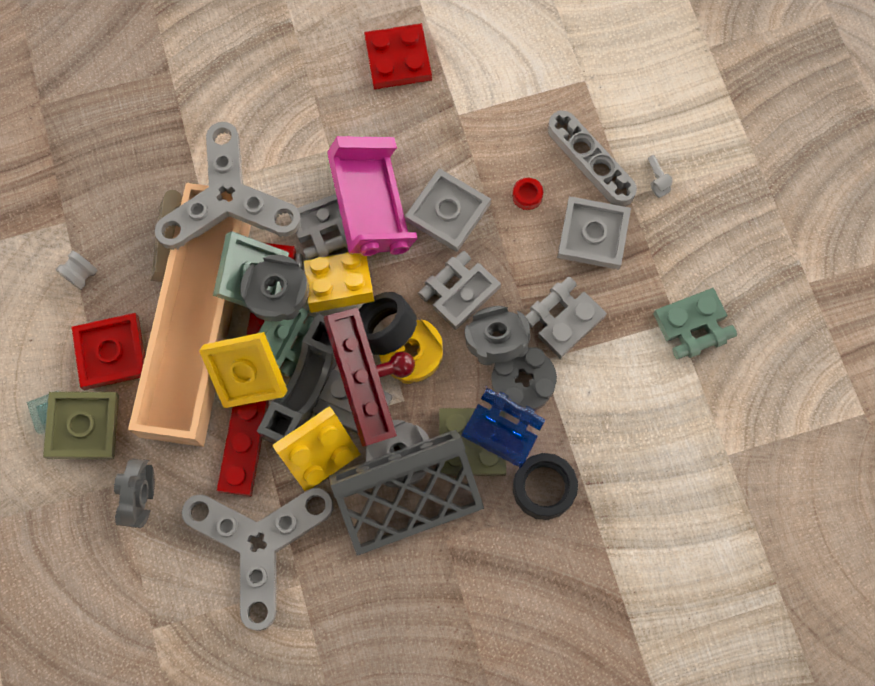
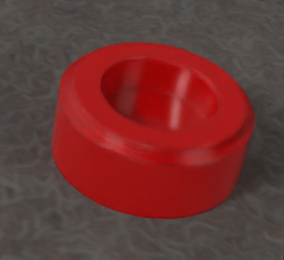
[512,178,544,210]

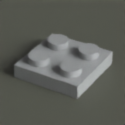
[405,168,491,252]
[557,196,631,270]

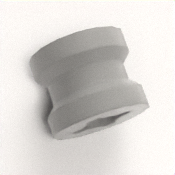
[56,250,98,290]

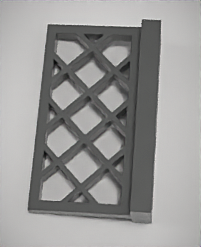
[329,430,484,556]

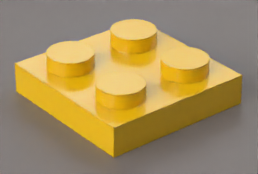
[304,252,375,313]
[199,332,288,408]
[272,406,361,492]

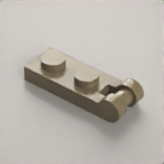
[150,190,182,283]

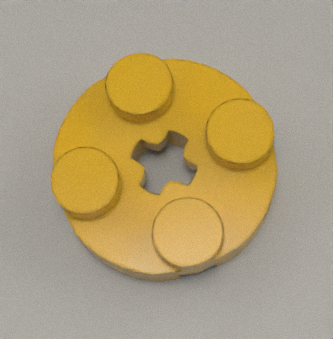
[379,319,443,384]

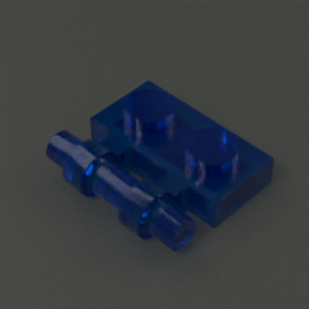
[461,388,546,468]

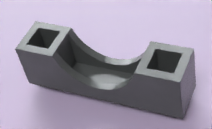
[257,313,337,444]

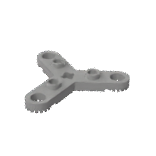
[155,122,302,250]
[182,488,333,631]

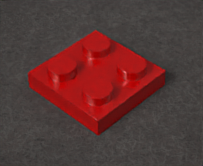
[364,23,432,90]
[71,313,145,391]

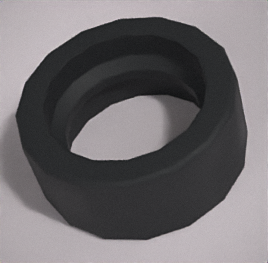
[359,292,417,355]
[513,453,578,520]

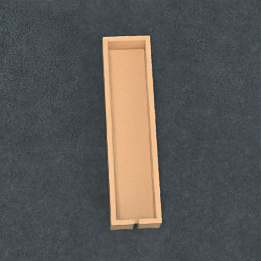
[128,183,251,447]

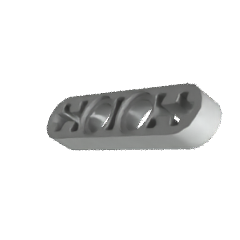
[548,110,637,207]

